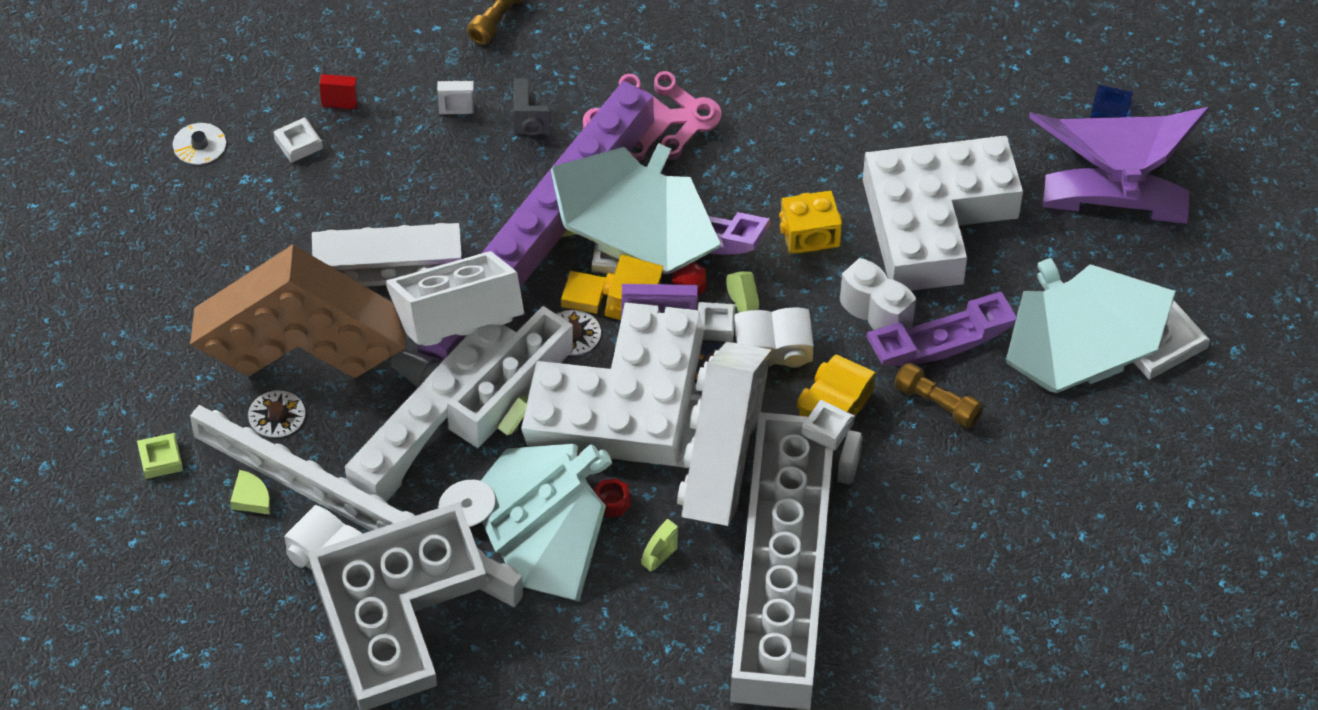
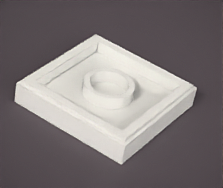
[1134,300,1210,380]

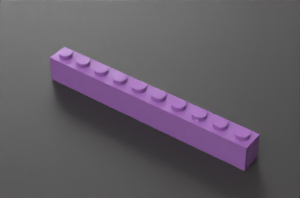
[417,80,654,361]

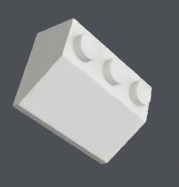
[386,251,524,346]

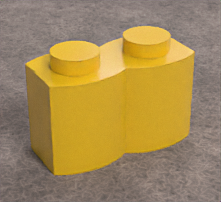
[797,355,876,420]

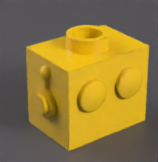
[779,191,843,254]
[602,254,664,320]

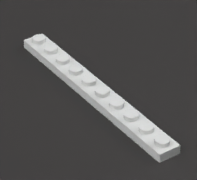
[190,405,523,608]

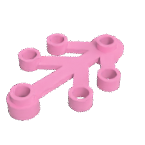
[583,71,721,162]

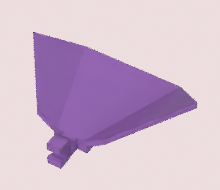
[1029,107,1208,197]

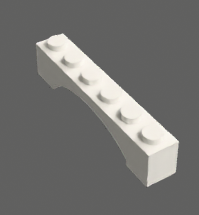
[345,324,516,502]

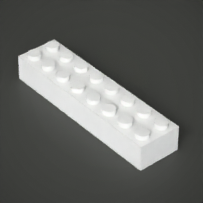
[730,412,833,710]

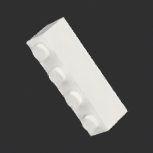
[312,223,462,286]
[447,306,573,448]

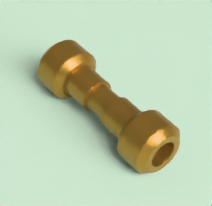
[467,0,523,45]
[894,363,983,429]

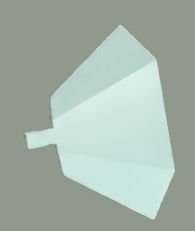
[551,143,721,274]
[1006,258,1175,393]
[481,444,612,602]

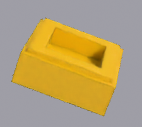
[561,271,606,314]

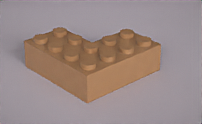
[190,244,406,378]

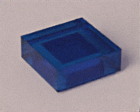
[1090,84,1133,118]

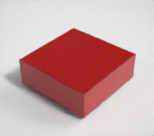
[319,74,359,110]

